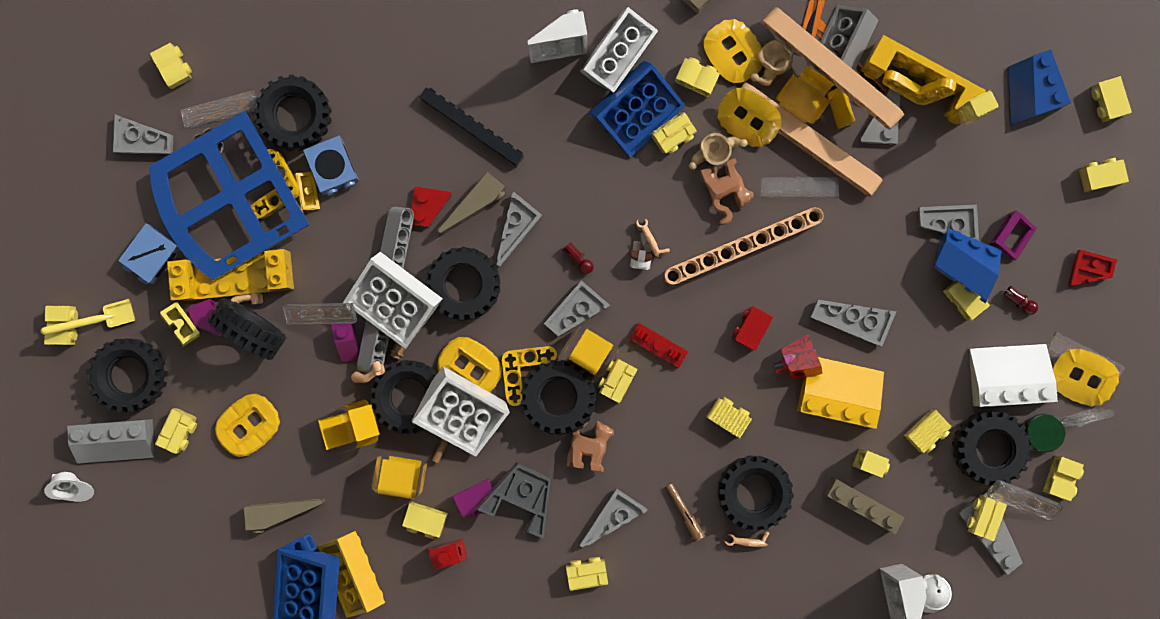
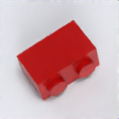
[732,306,774,351]

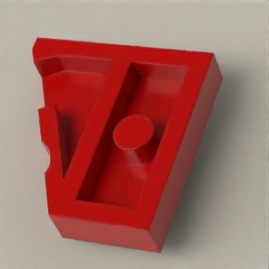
[412,186,452,228]
[1068,249,1117,286]

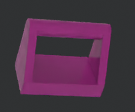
[989,211,1037,261]

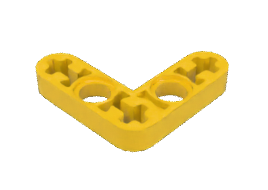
[882,70,957,105]
[251,149,300,219]
[502,346,557,406]

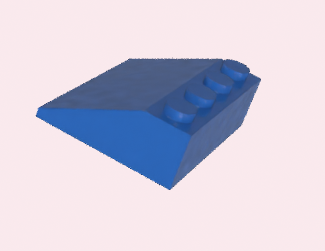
[589,61,685,158]
[273,549,340,619]

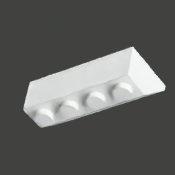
[579,7,658,93]

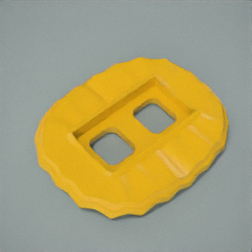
[704,19,762,83]
[717,88,781,147]
[437,337,502,393]
[1053,349,1119,407]
[215,394,280,457]

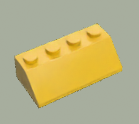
[317,531,385,618]

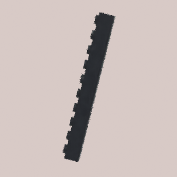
[419,87,524,167]

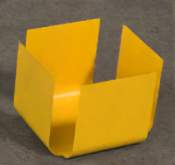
[776,65,836,124]
[565,326,619,376]
[318,400,380,454]
[372,455,427,499]

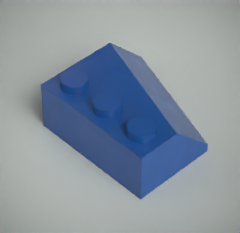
[1008,49,1071,126]
[933,228,1002,303]

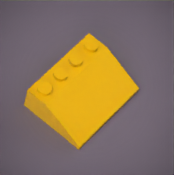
[797,357,884,429]

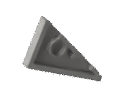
[580,488,648,548]

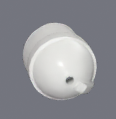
[923,574,952,613]

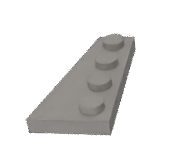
[810,300,897,347]
[958,489,1023,575]

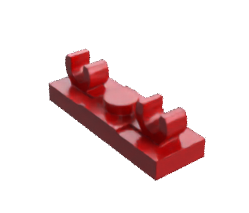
[629,323,688,368]

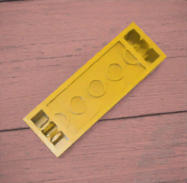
[861,35,986,124]
[167,249,294,302]

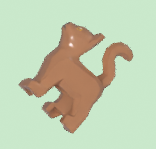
[700,158,754,225]
[567,421,614,472]

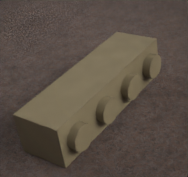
[823,477,905,534]

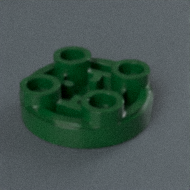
[1025,414,1066,452]

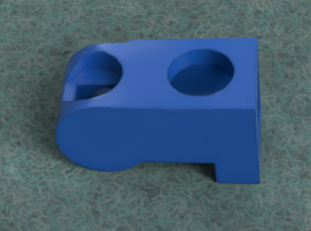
[276,533,317,552]

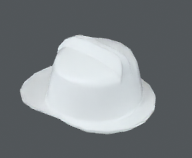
[44,472,94,502]

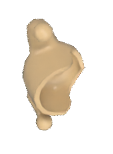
[751,40,795,86]
[689,133,748,170]

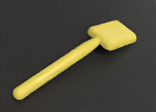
[41,299,135,335]

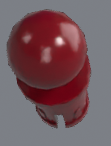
[562,242,594,274]
[1004,286,1038,315]

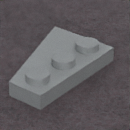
[113,114,173,155]
[918,204,979,240]
[544,280,610,336]

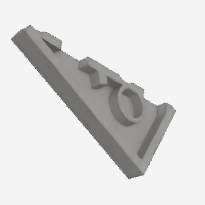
[859,88,900,145]
[496,192,542,267]

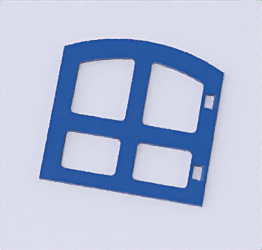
[149,111,310,280]

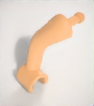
[636,219,670,258]
[231,293,263,304]
[351,361,385,383]
[725,531,769,547]

